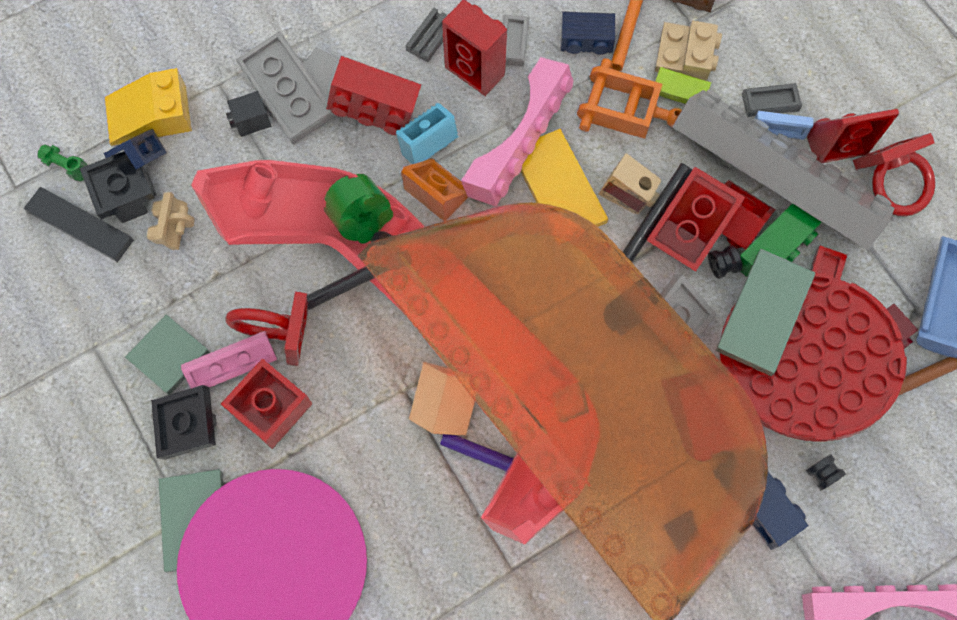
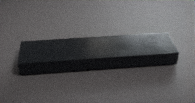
[23,187,134,263]

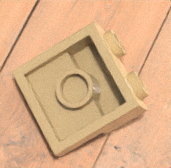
[655,20,722,81]

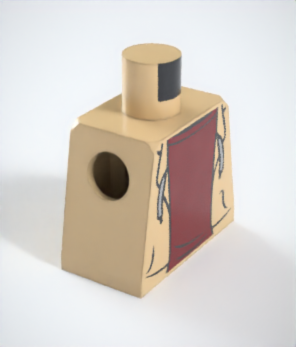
[598,153,661,214]

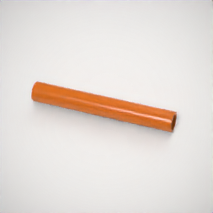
[611,0,643,71]

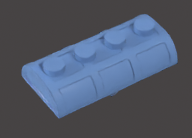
[916,236,957,358]

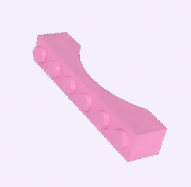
[461,57,574,206]
[802,584,957,620]

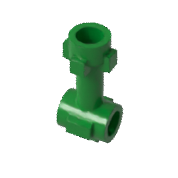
[37,144,87,181]

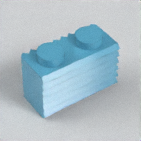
[396,103,459,164]

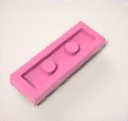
[181,331,277,388]

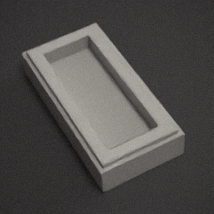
[503,14,530,67]

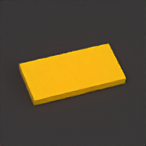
[520,129,608,244]

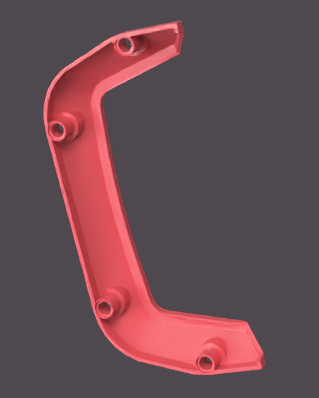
[191,160,599,545]

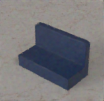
[103,129,167,169]

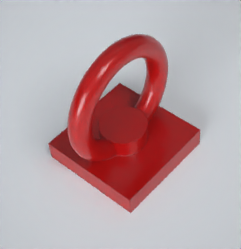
[853,133,936,217]
[225,291,308,366]

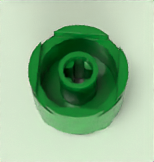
[324,174,393,244]

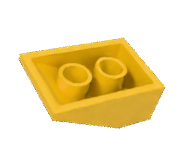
[105,68,192,146]

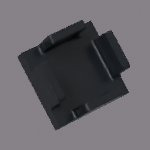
[80,151,156,223]

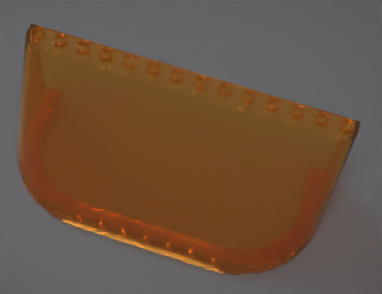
[357,202,768,620]

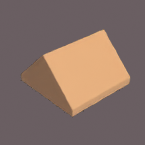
[409,362,481,436]

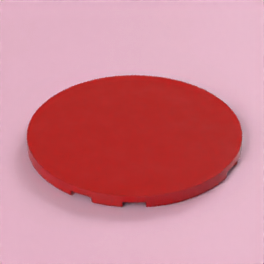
[719,272,907,442]

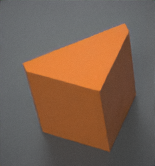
[401,159,468,222]

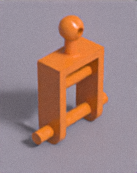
[577,58,682,139]

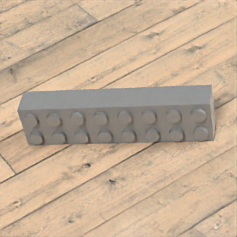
[672,90,894,251]

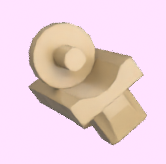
[146,192,195,250]

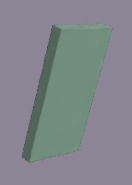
[715,249,815,376]

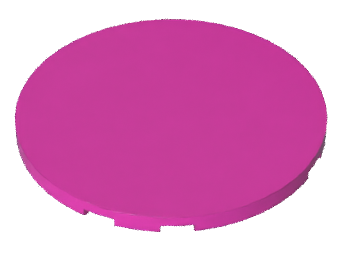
[177,469,368,620]

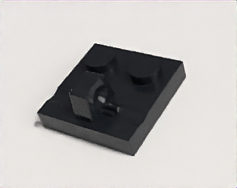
[151,385,217,460]

